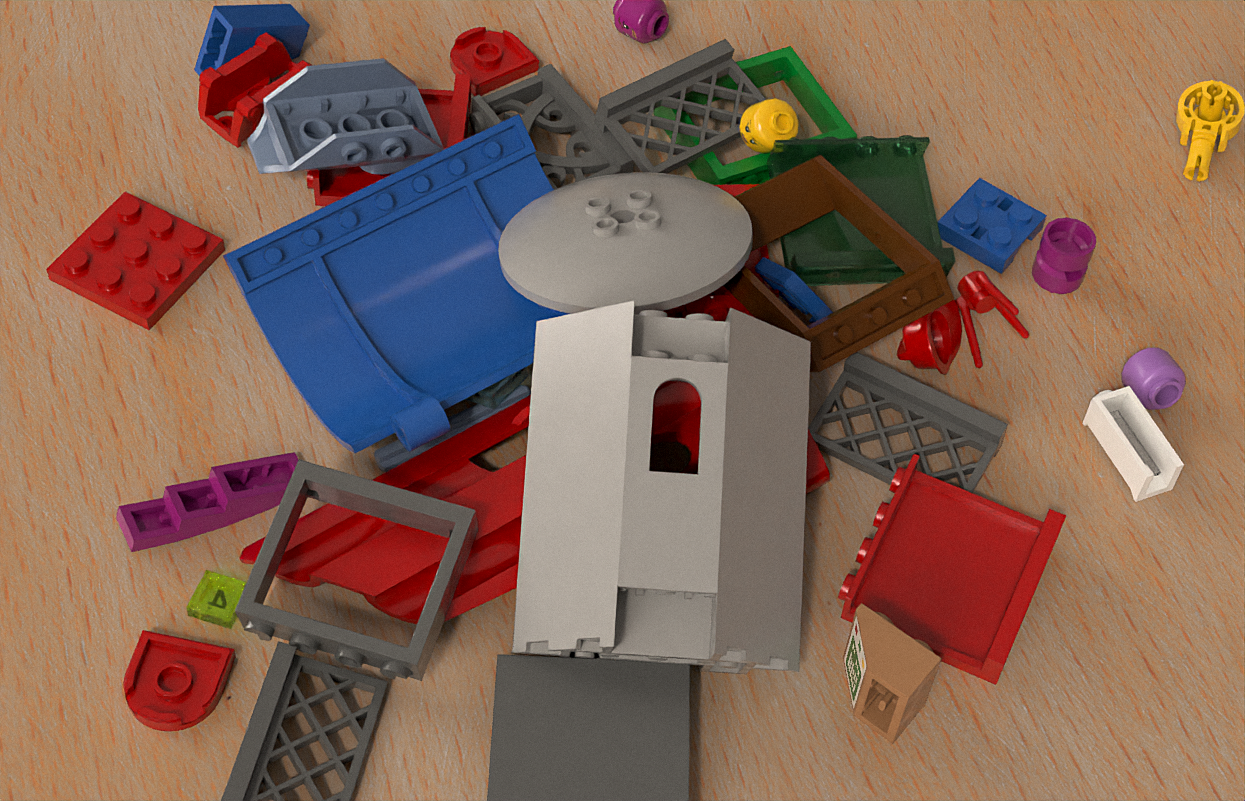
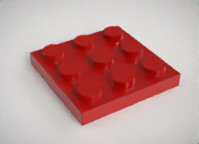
[46,191,225,330]

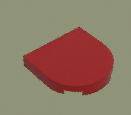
[450,27,539,96]
[123,630,236,732]

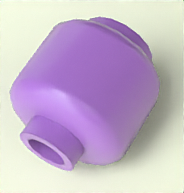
[1121,348,1186,410]

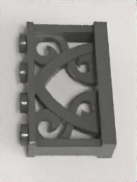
[469,64,634,190]

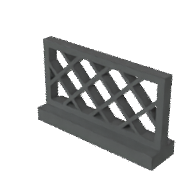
[594,39,766,174]
[808,352,1008,493]
[221,641,388,801]

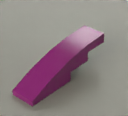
[116,452,299,552]

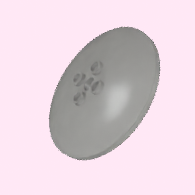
[498,172,753,315]

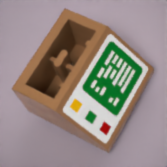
[843,603,942,744]

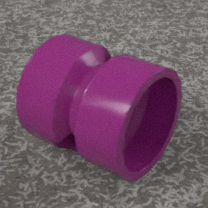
[1032,217,1096,294]

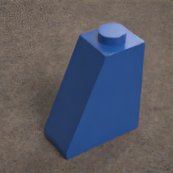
[194,4,310,76]

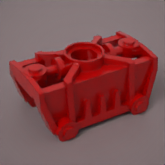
[198,32,312,148]

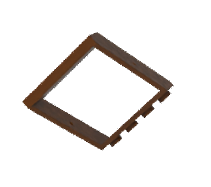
[723,155,954,373]

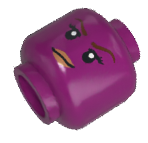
[613,0,669,44]

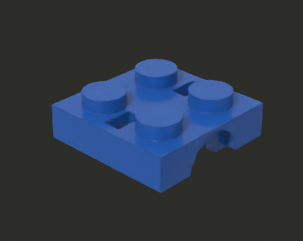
[934,178,1047,274]

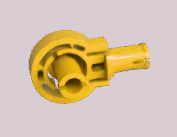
[1176,80,1245,182]

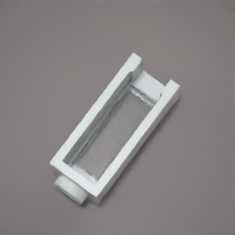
[1082,386,1184,502]

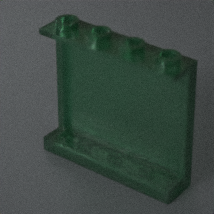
[767,135,956,286]

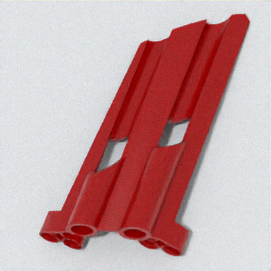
[240,381,830,624]

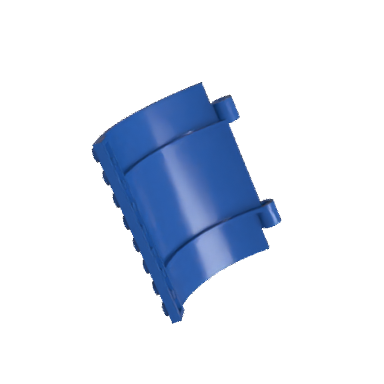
[223,114,569,453]

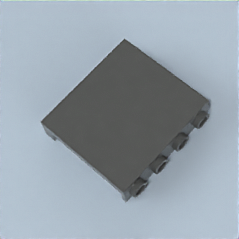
[487,654,690,801]

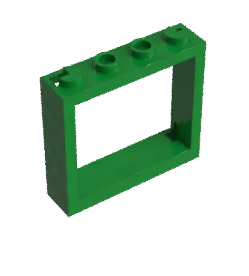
[654,46,857,185]

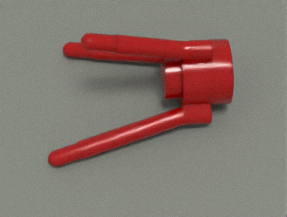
[955,270,1029,368]

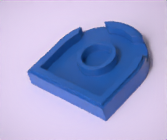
[754,257,833,324]

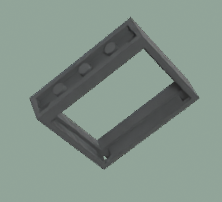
[235,459,479,681]

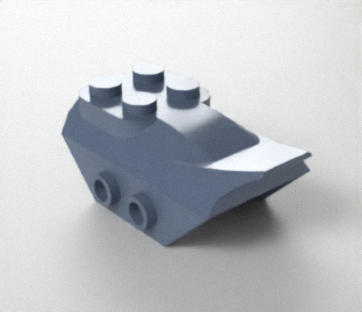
[247,58,444,174]

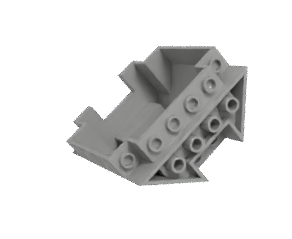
[512,300,811,675]

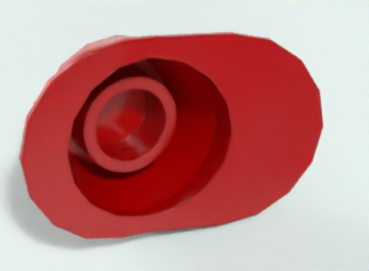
[896,300,962,375]

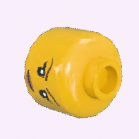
[740,98,799,153]

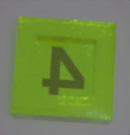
[186,570,247,629]

